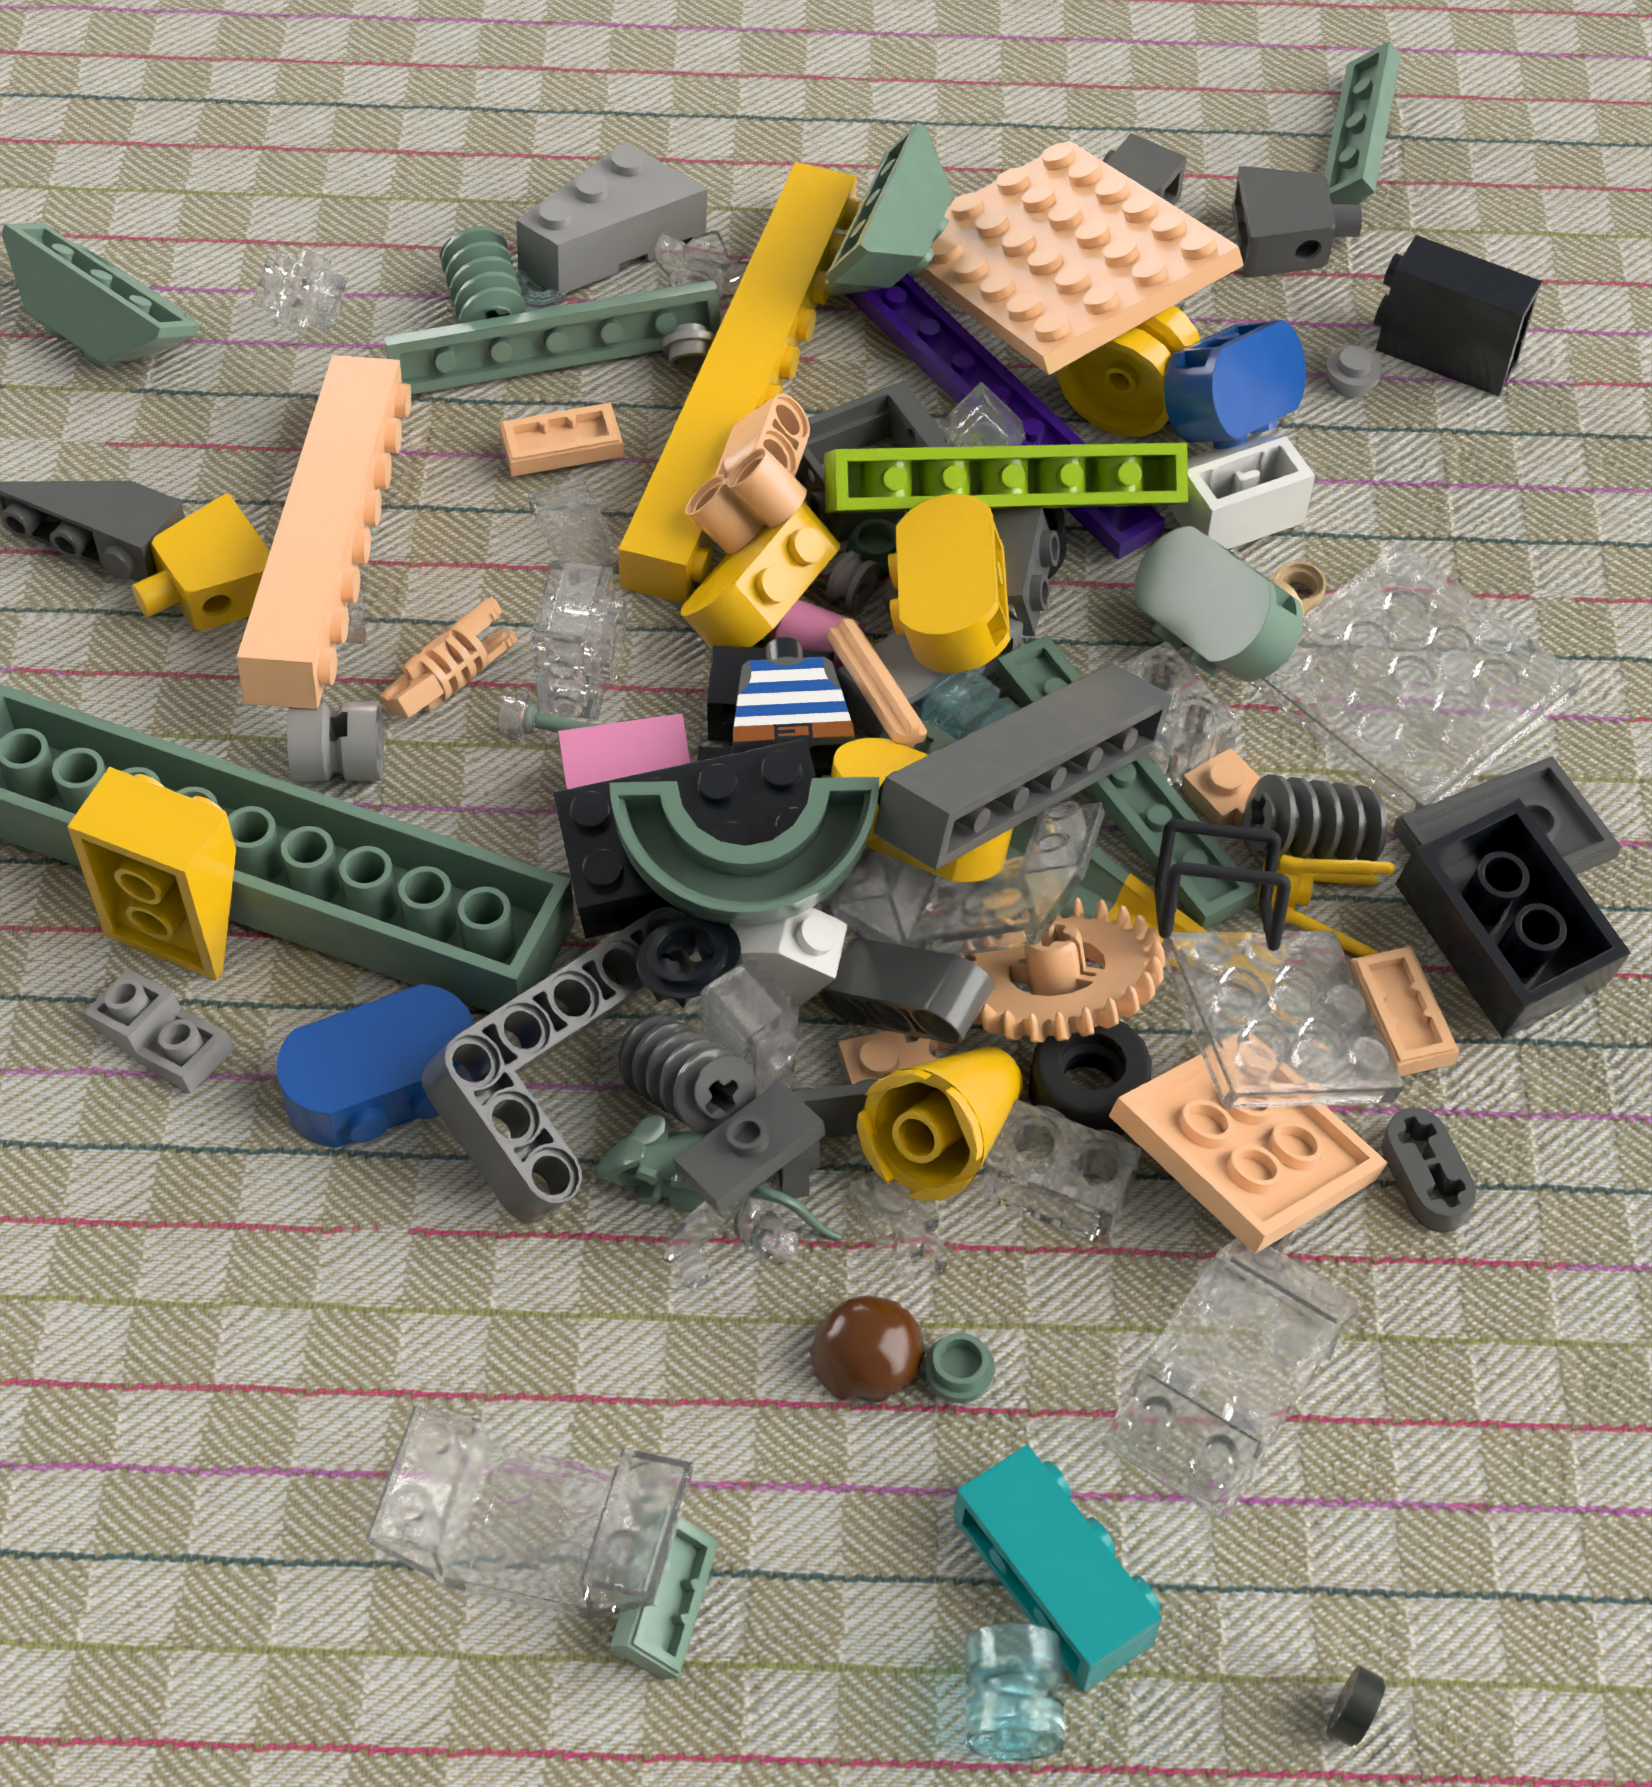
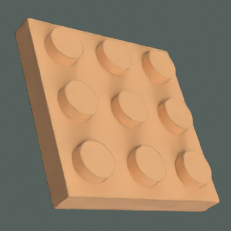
[1109,1032,1388,1254]

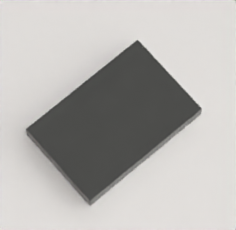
[1393,756,1622,875]

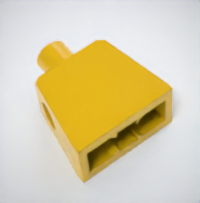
[131,493,270,631]

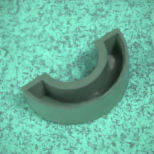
[609,777,879,926]

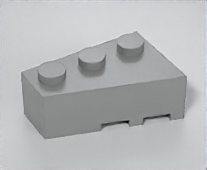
[516,141,708,296]

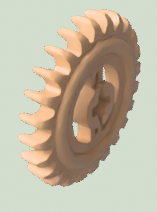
[954,897,1166,1042]

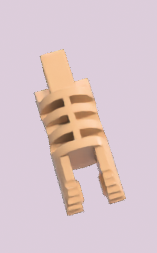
[379,597,518,718]

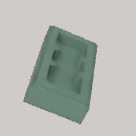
[610,1508,719,1680]

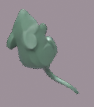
[595,1115,842,1240]

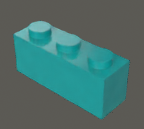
[953,1444,1162,1693]

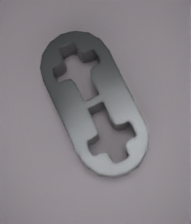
[1381,1108,1477,1233]

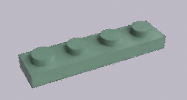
[1324,41,1401,204]

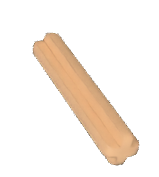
[827,618,927,748]

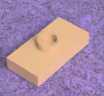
[499,402,624,477]
[1347,946,1459,1078]

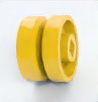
[1057,305,1200,437]

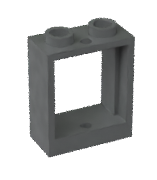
[795,381,955,543]

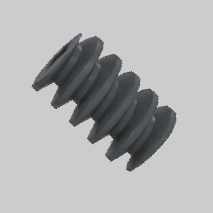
[1242,774,1387,861]
[618,1014,757,1134]

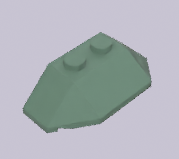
[824,122,953,296]
[1,223,200,366]

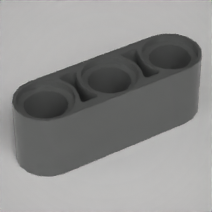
[819,938,995,1044]

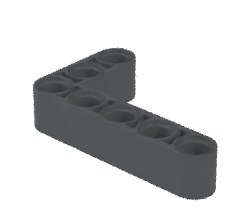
[422,907,686,1222]

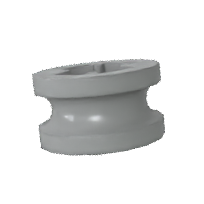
[826,551,880,611]

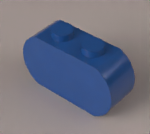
[1164,320,1306,449]
[276,984,474,1148]

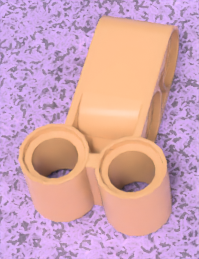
[685,394,810,554]

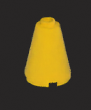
[857,1046,1023,1201]

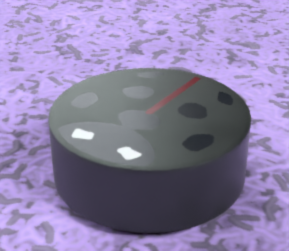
[1326,1665,1386,1747]

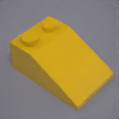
[67,767,236,981]

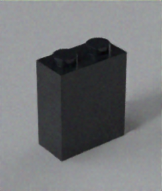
[1374,235,1542,397]

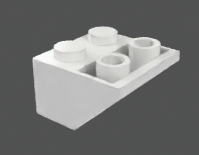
[1168,436,1315,549]

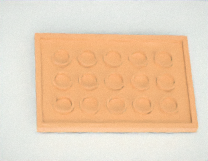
[917,141,1244,375]

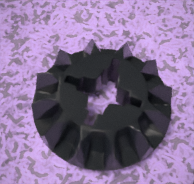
[636,915,743,1008]

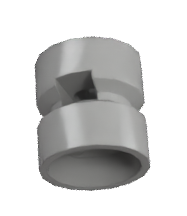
[287,700,384,783]

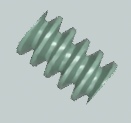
[439,226,526,324]

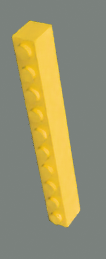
[618,162,863,604]

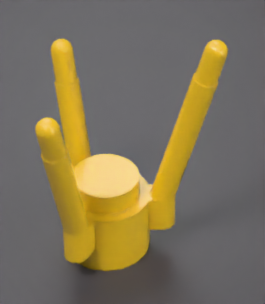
[1257,855,1395,957]

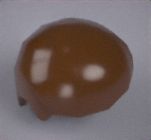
[810,1295,925,1403]

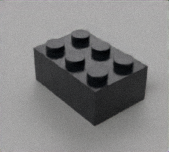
[1395,798,1631,1039]

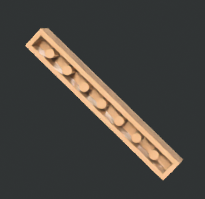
[237,355,411,709]

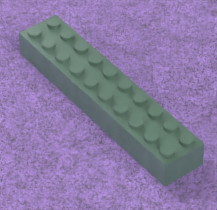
[0,684,575,1012]

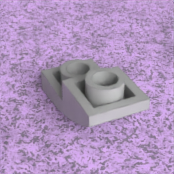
[83,969,235,1094]

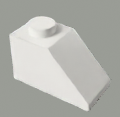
[689,907,848,1007]

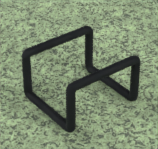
[1154,819,1291,951]

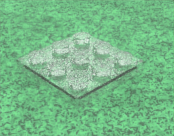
[1161,931,1405,1109]

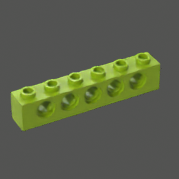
[824,442,1188,513]

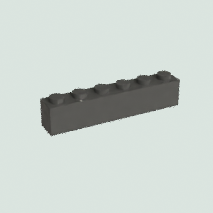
[873,663,1172,870]

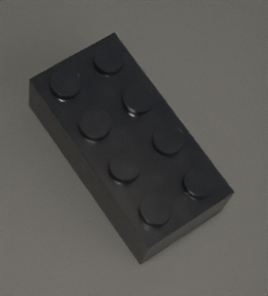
[553,738,816,938]

